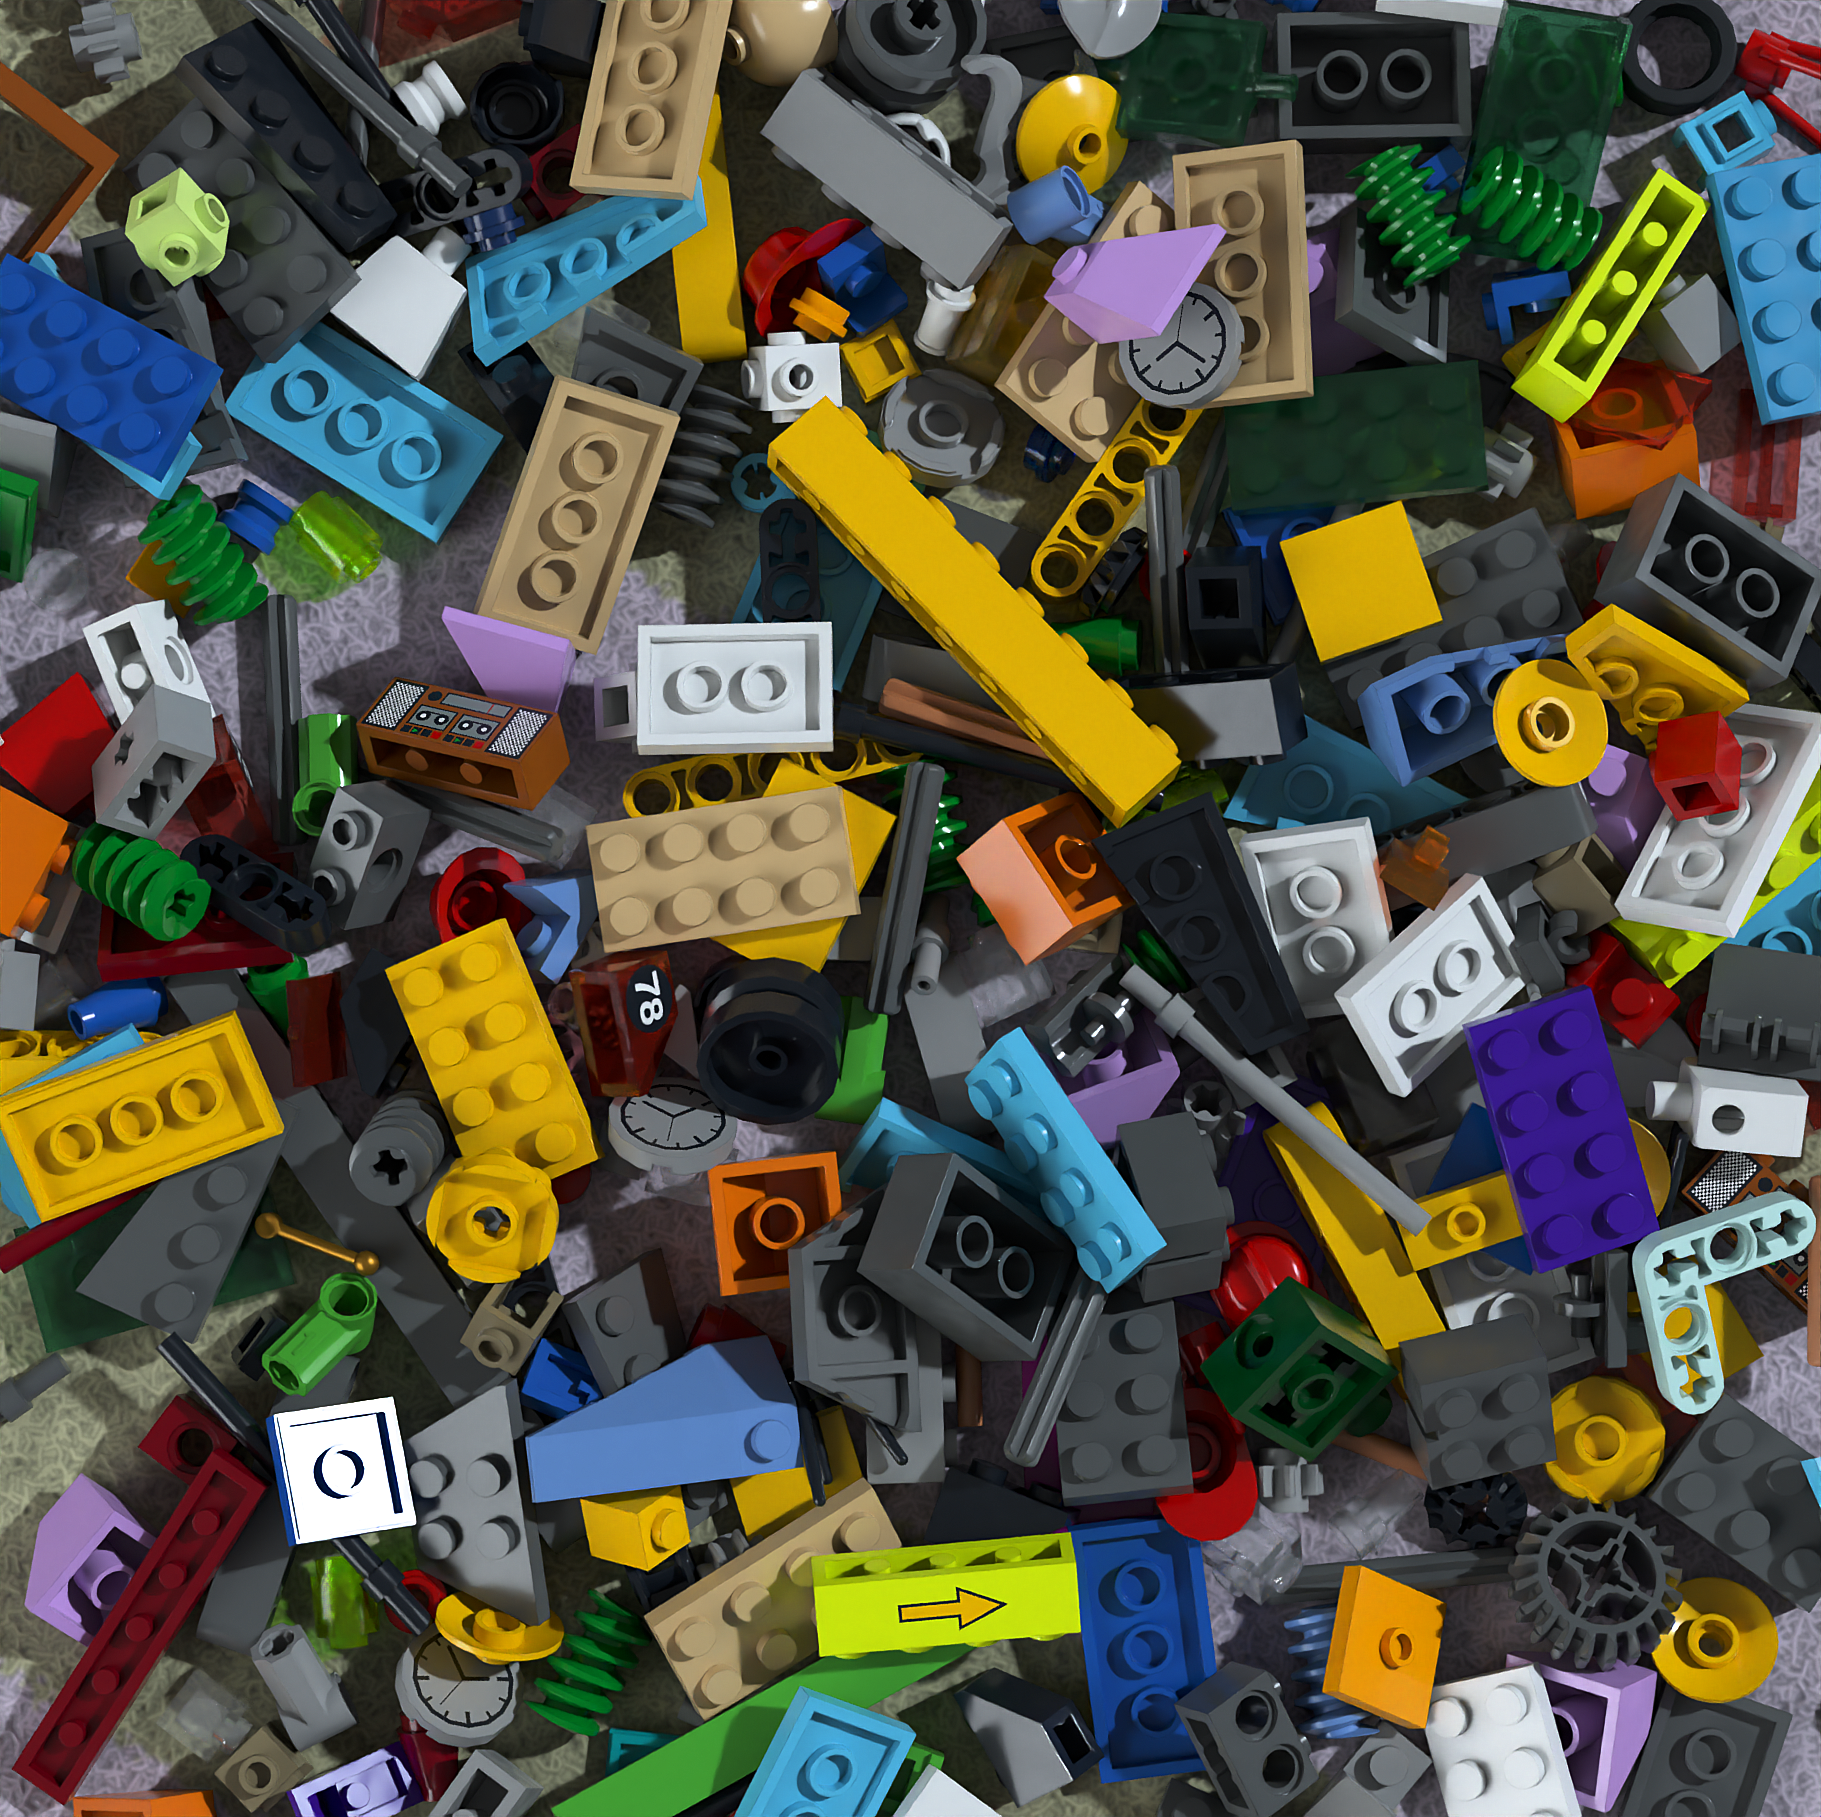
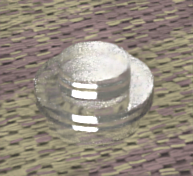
[24,548,89,612]

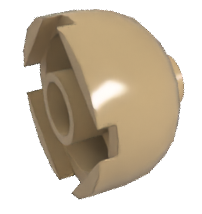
[722,0,838,87]

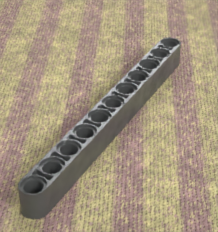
[163,968,587,1555]

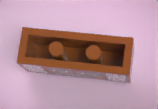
[356,676,571,811]
[1676,1150,1809,1317]

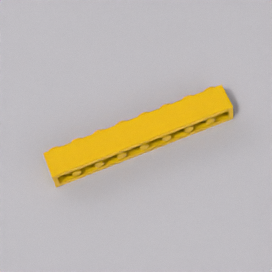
[767,395,1181,829]

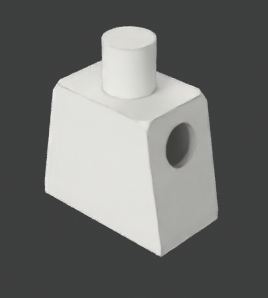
[327,225,472,385]
[1645,1056,1809,1157]

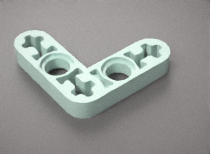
[1632,1191,1816,1415]

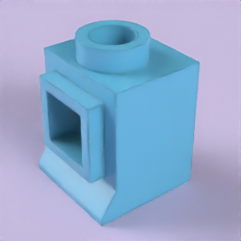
[1671,90,1777,193]

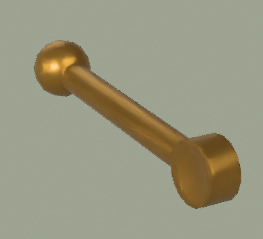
[255,1212,379,1276]

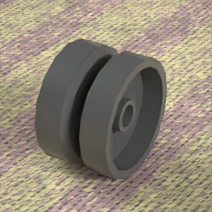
[830,0,987,115]

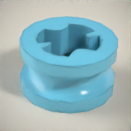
[731,453,787,513]

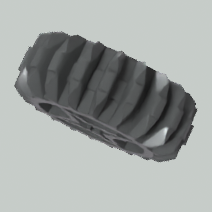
[1507,1496,1683,1673]

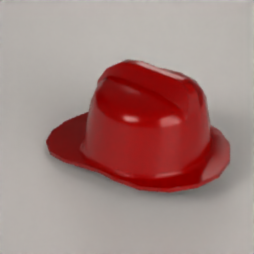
[741,218,866,340]
[429,847,532,944]
[1209,1221,1330,1333]
[1155,1388,1258,1542]

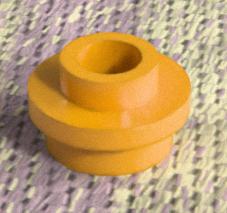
[788,287,850,343]

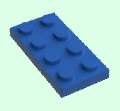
[0,253,224,482]
[1067,1514,1217,1784]

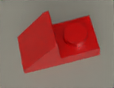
[1562,929,1681,1050]

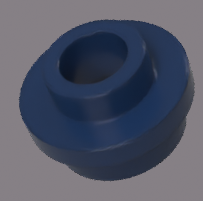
[462,202,526,253]

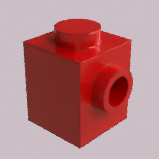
[1649,710,1742,821]

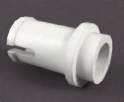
[913,279,976,356]

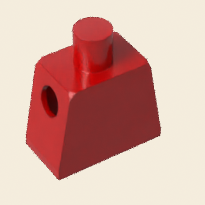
[0,672,118,822]

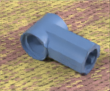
[1007,165,1111,248]

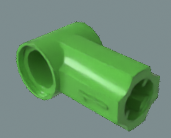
[292,713,358,839]
[814,995,891,1125]
[262,1272,378,1397]

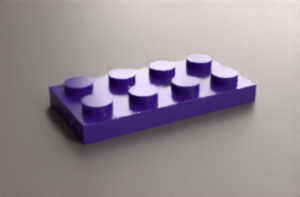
[1462,984,1660,1274]

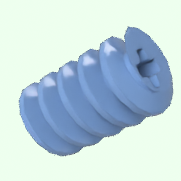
[1284,1602,1380,1739]

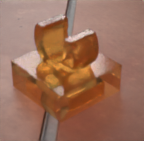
[1379,825,1450,911]

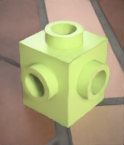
[124,167,230,287]

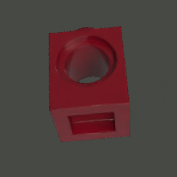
[520,123,606,222]
[138,1393,245,1486]

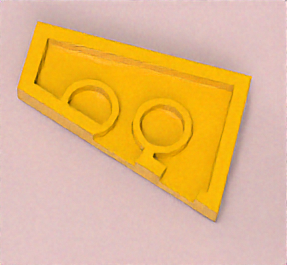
[1565,603,1749,757]

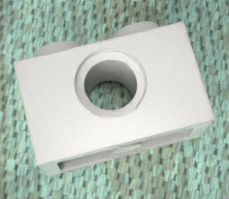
[82,599,216,725]

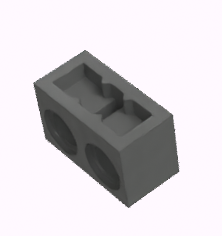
[1174,1661,1320,1817]

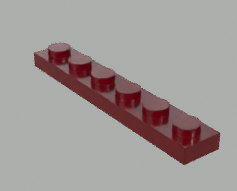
[12,1447,272,1805]

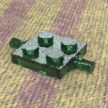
[1084,12,1298,148]

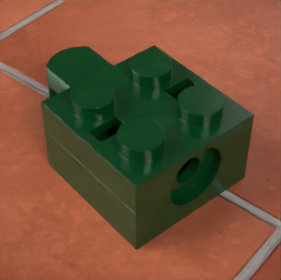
[1200,1276,1400,1463]

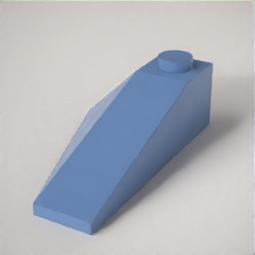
[1357,632,1578,787]
[525,1335,804,1503]

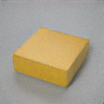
[839,319,922,406]

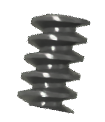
[650,384,758,529]
[349,1088,455,1206]

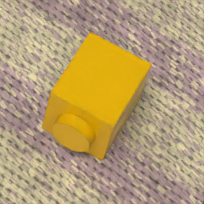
[580,1485,691,1571]

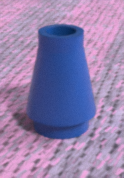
[67,976,169,1040]

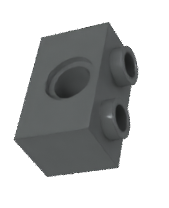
[304,779,433,930]

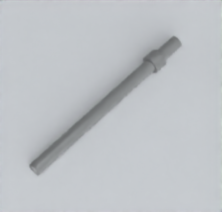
[1119,964,1432,1237]

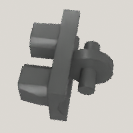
[1026,953,1145,1078]
[1553,1247,1659,1368]

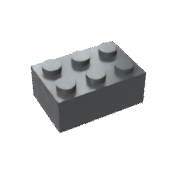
[1272,11,1472,155]
[1593,472,1821,696]
[857,1153,1076,1361]
[1640,1392,1821,1613]

